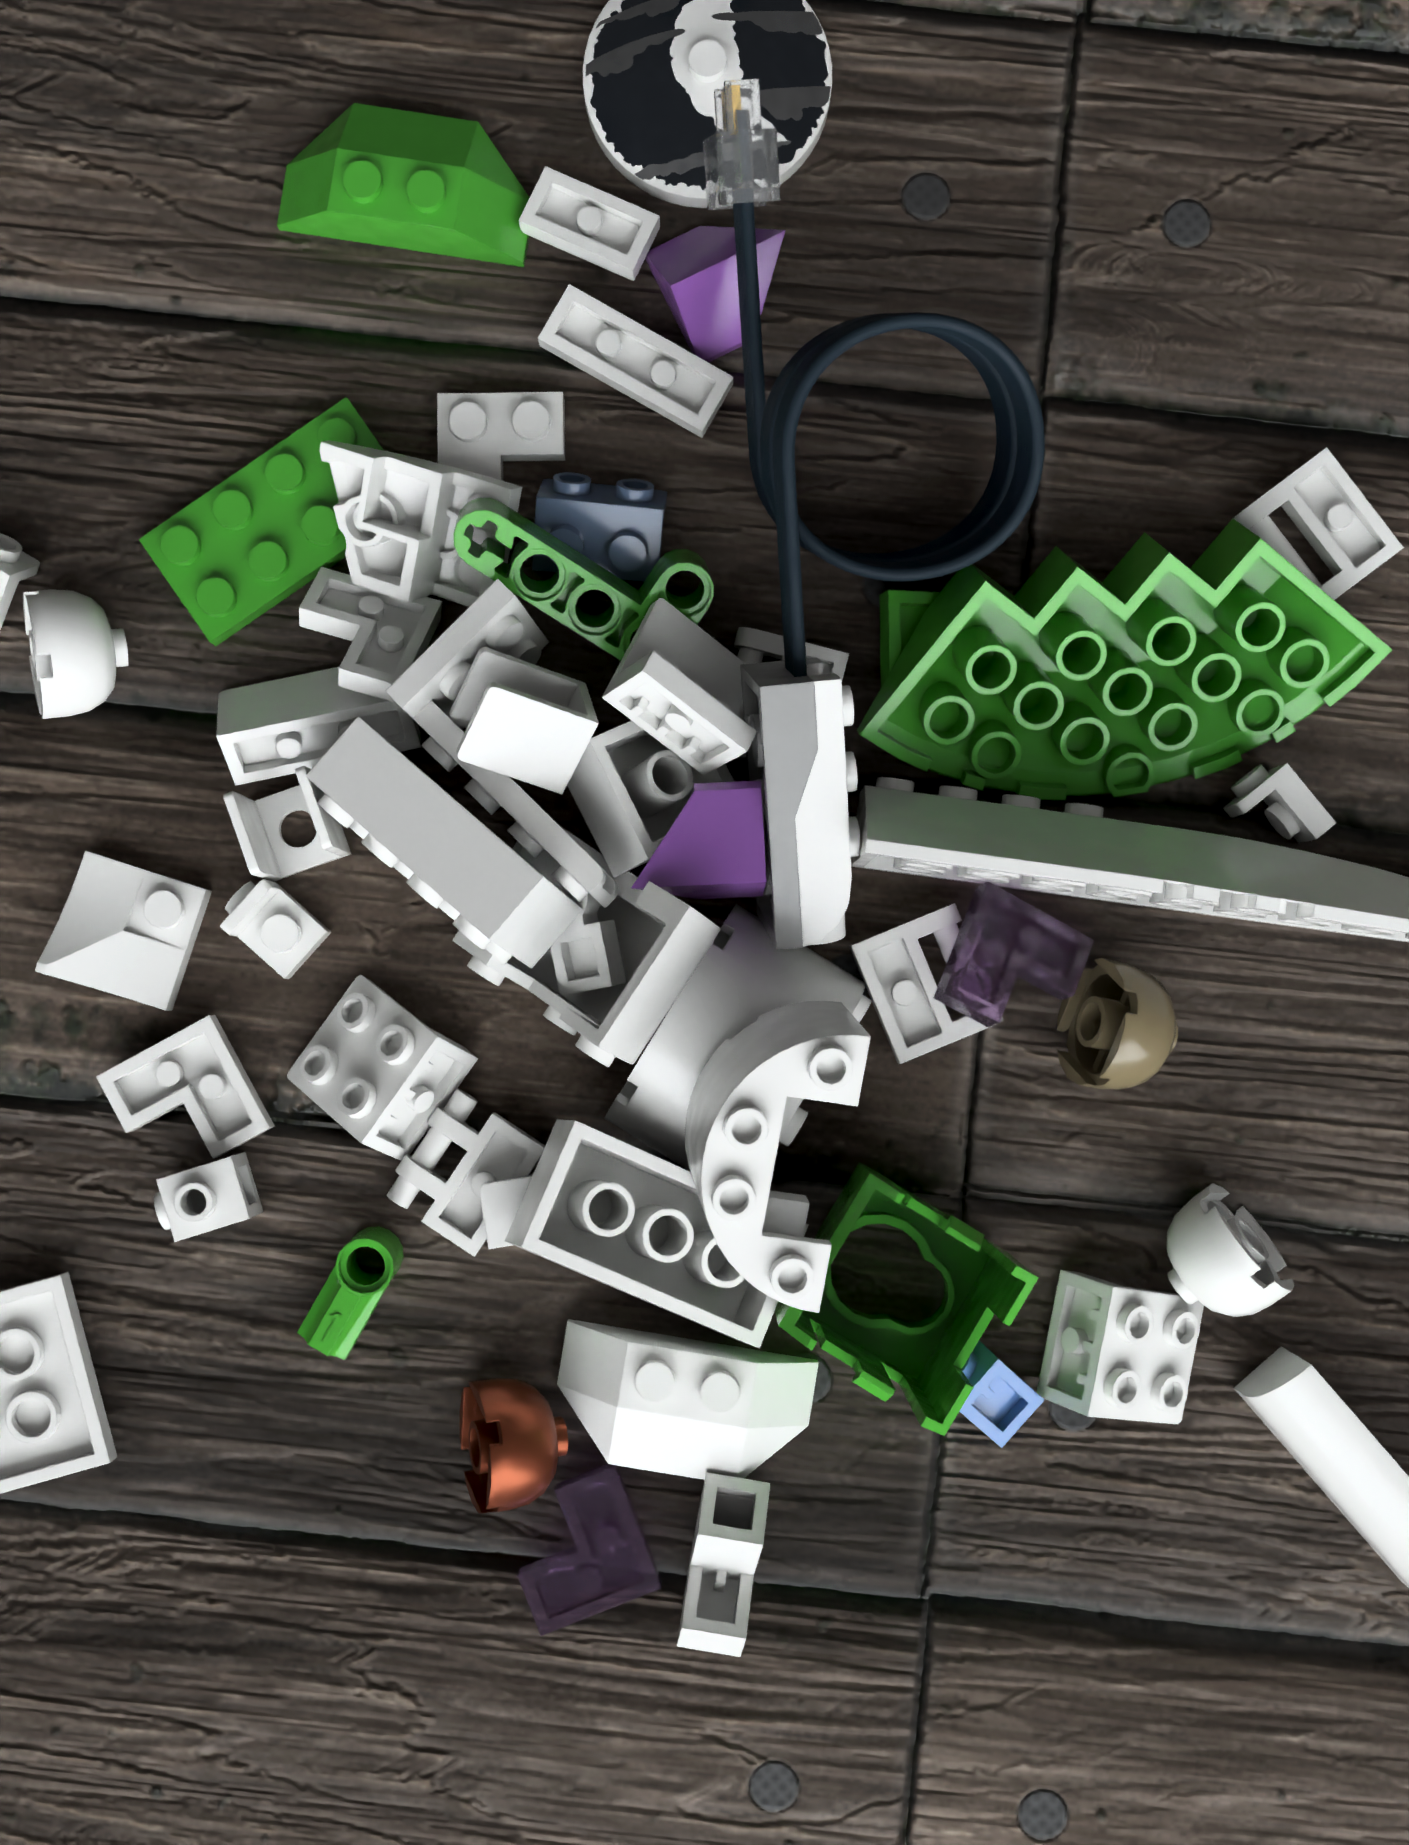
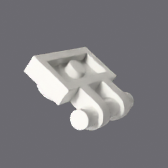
[386,1088,545,1257]

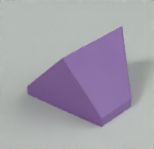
[645,226,786,363]
[631,781,767,899]

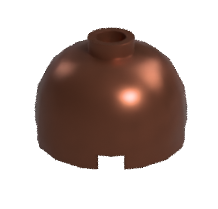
[460,1379,568,1514]

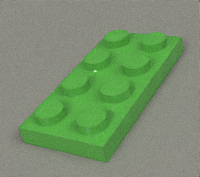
[138,397,384,646]

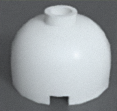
[23,589,128,719]
[1167,1183,1295,1317]

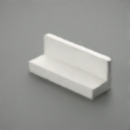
[216,667,421,786]

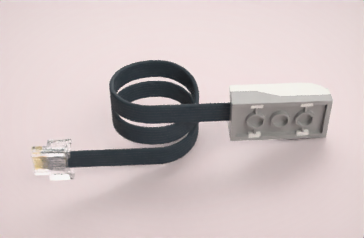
[703,79,1045,950]

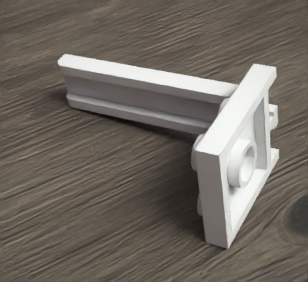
[385,579,618,908]

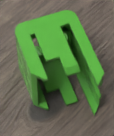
[775,1162,1039,1436]

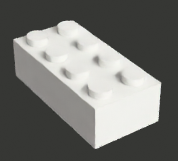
[306,716,582,969]
[505,1119,809,1349]

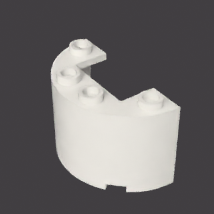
[452,827,721,1067]
[605,904,872,1171]
[685,1001,871,1313]

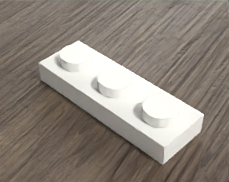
[538,284,734,438]

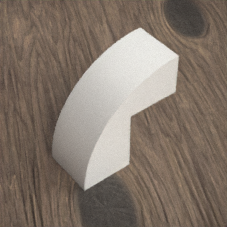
[677,1472,770,1657]

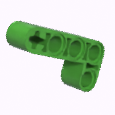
[453,497,714,660]

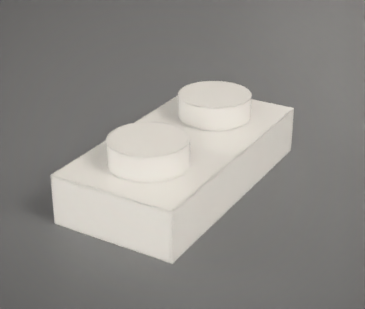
[518,166,660,281]

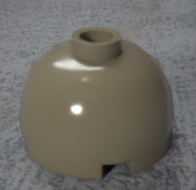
[1057,958,1178,1089]

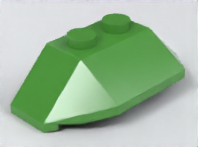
[277,103,530,267]

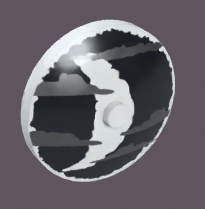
[583,0,832,208]

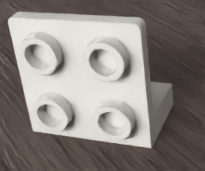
[602,598,757,775]
[287,975,478,1161]
[1037,1270,1204,1424]

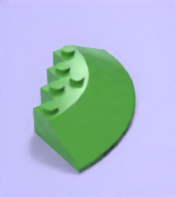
[857,519,1392,800]

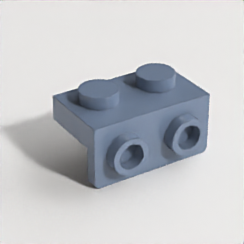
[532,472,667,582]

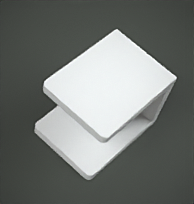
[449,647,599,794]
[223,765,351,881]

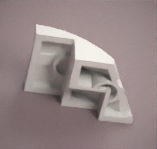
[319,440,522,607]

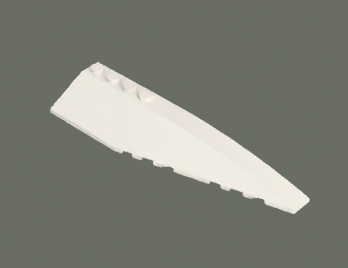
[851,777,1409,942]

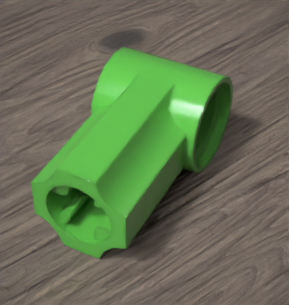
[297,1226,404,1360]

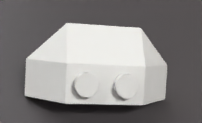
[557,1319,819,1480]

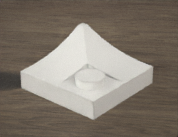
[35,851,212,1011]

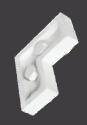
[437,392,565,481]
[299,567,442,703]
[96,1015,275,1159]

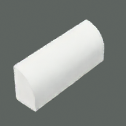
[1234,1347,1409,1588]

